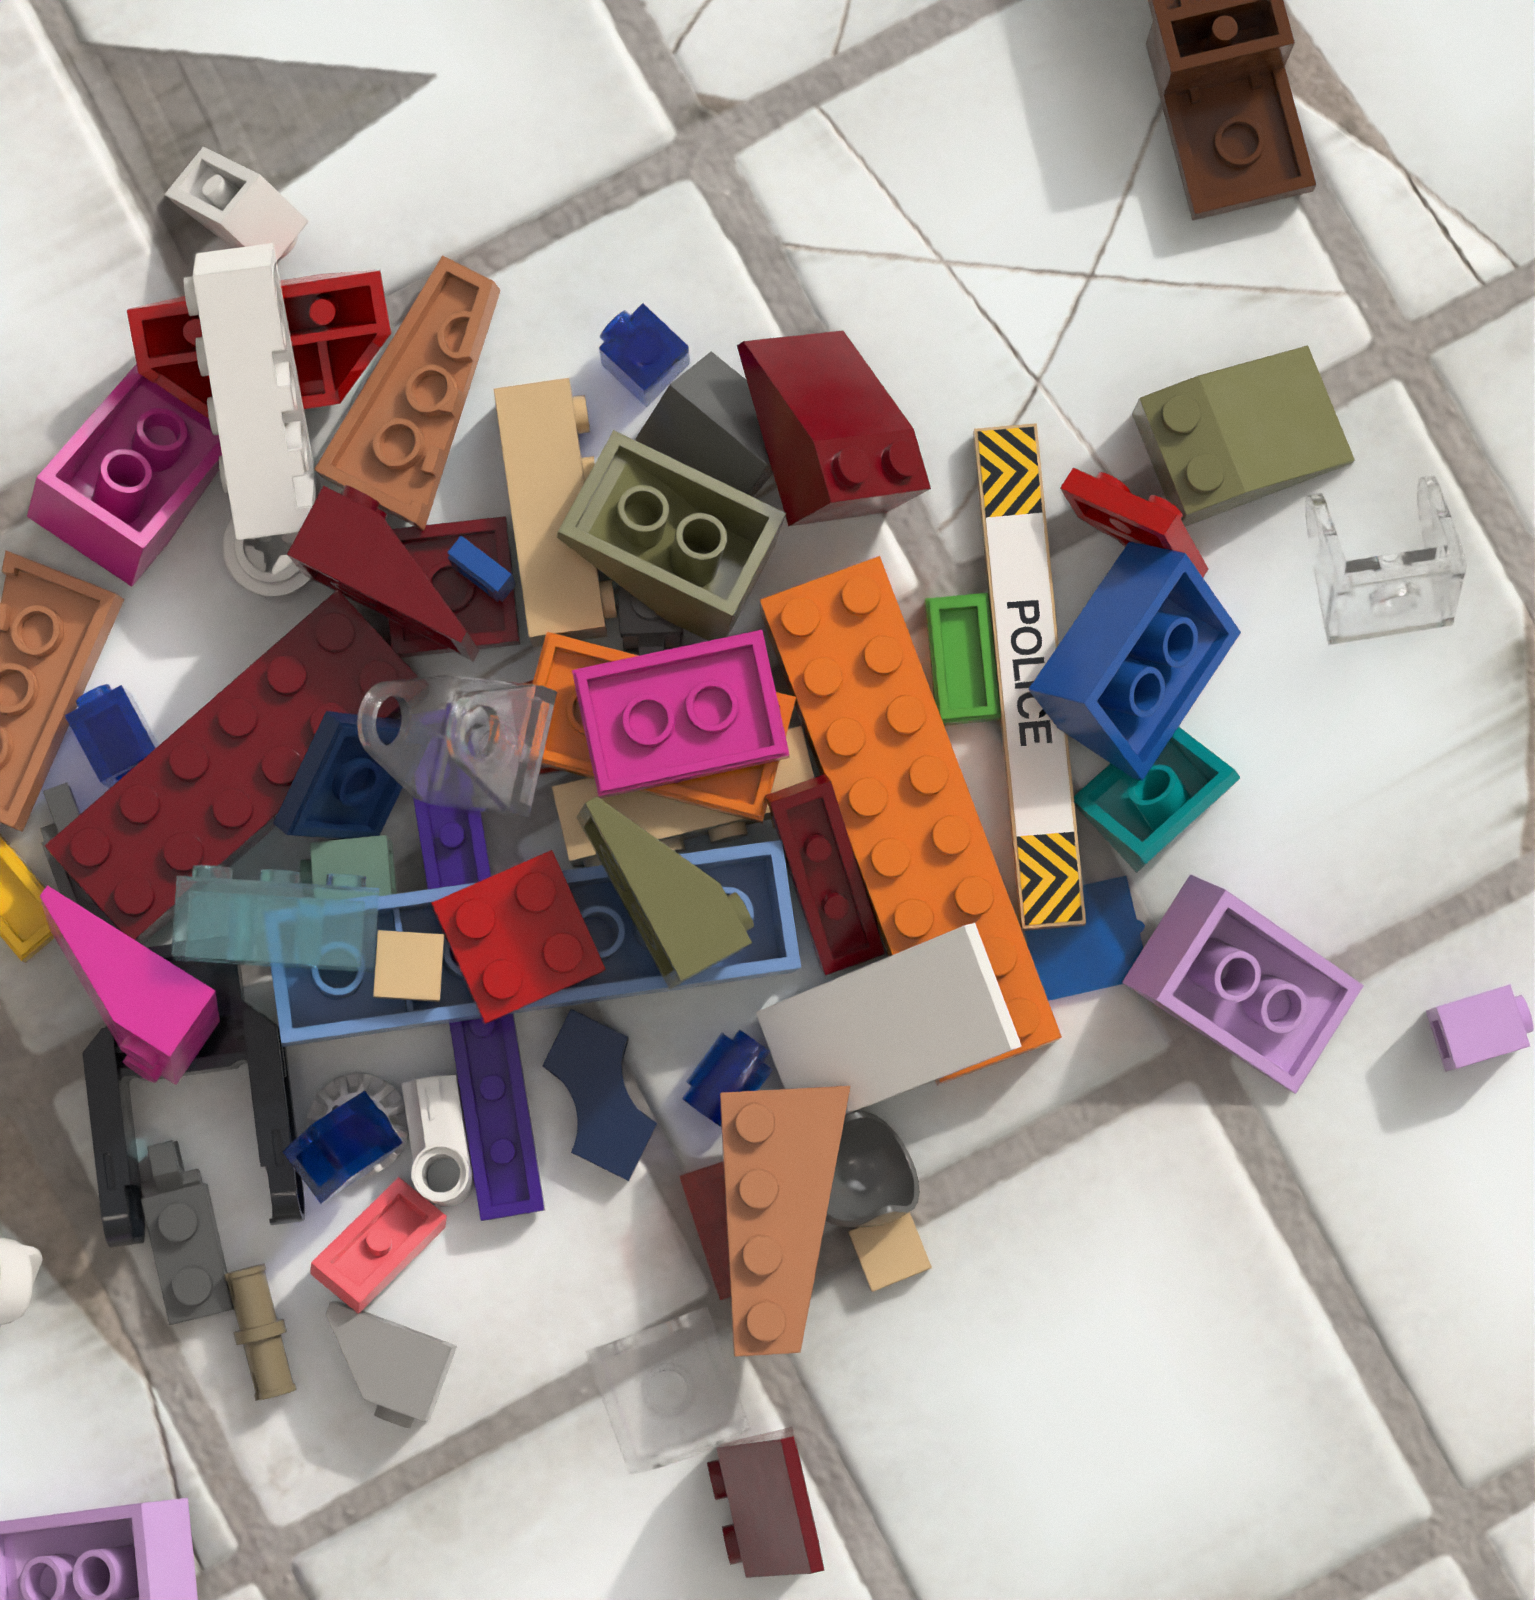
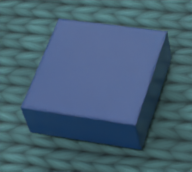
[447,536,516,602]

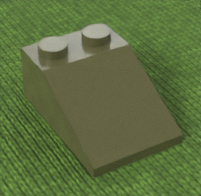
[1132,345,1355,527]
[557,430,786,641]
[576,797,754,990]

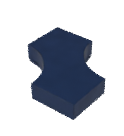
[542,1009,657,1181]

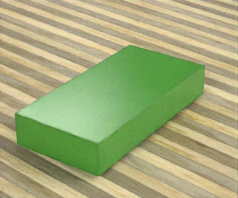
[924,593,1001,726]

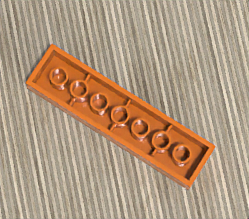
[760,556,1062,1086]

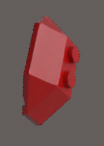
[127,270,391,419]

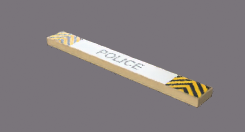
[973,423,1086,931]

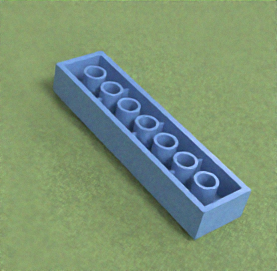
[263,840,801,1047]

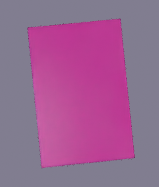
[572,630,790,799]

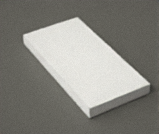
[756,923,1022,1115]

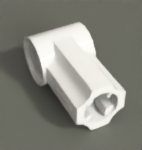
[401,1075,475,1207]

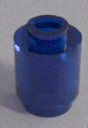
[682,1029,774,1127]

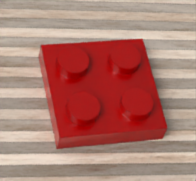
[431,850,606,1025]

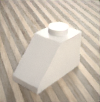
[164,147,309,261]

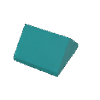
[1074,727,1240,873]

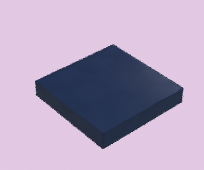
[273,711,429,839]

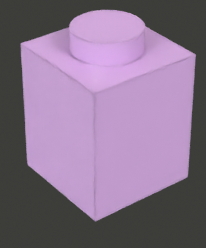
[1426,984,1534,1072]

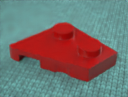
[1060,468,1209,577]

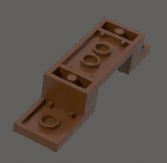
[1146,0,1316,221]

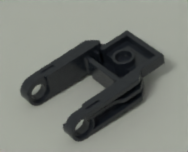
[82,936,305,1248]

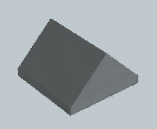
[635,351,773,497]

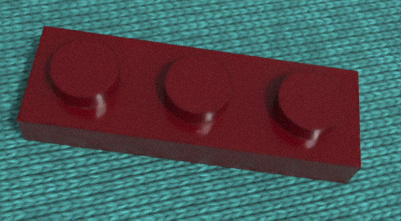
[765,774,885,976]

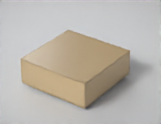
[373,930,444,1002]
[848,1212,932,1292]

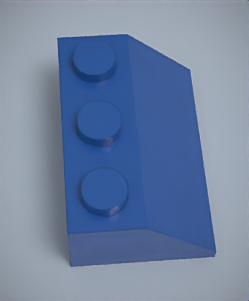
[1028,541,1241,781]

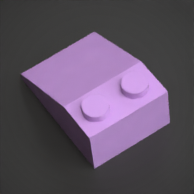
[1122,874,1364,1094]
[0,1498,198,1600]

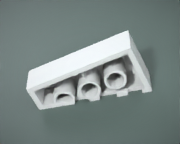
[184,243,317,541]

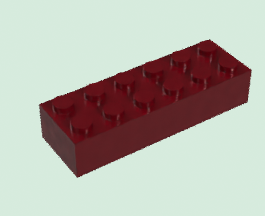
[45,589,424,945]

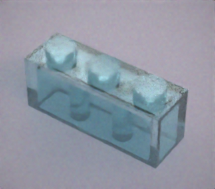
[171,865,379,973]

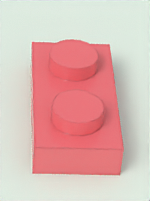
[310,1177,447,1314]

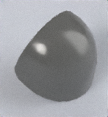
[826,1111,920,1227]

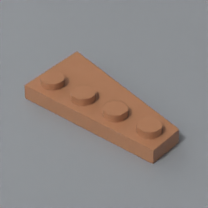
[314,255,501,531]
[0,550,124,832]
[719,1086,851,1357]

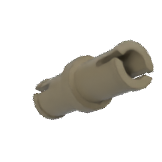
[224,1264,296,1401]

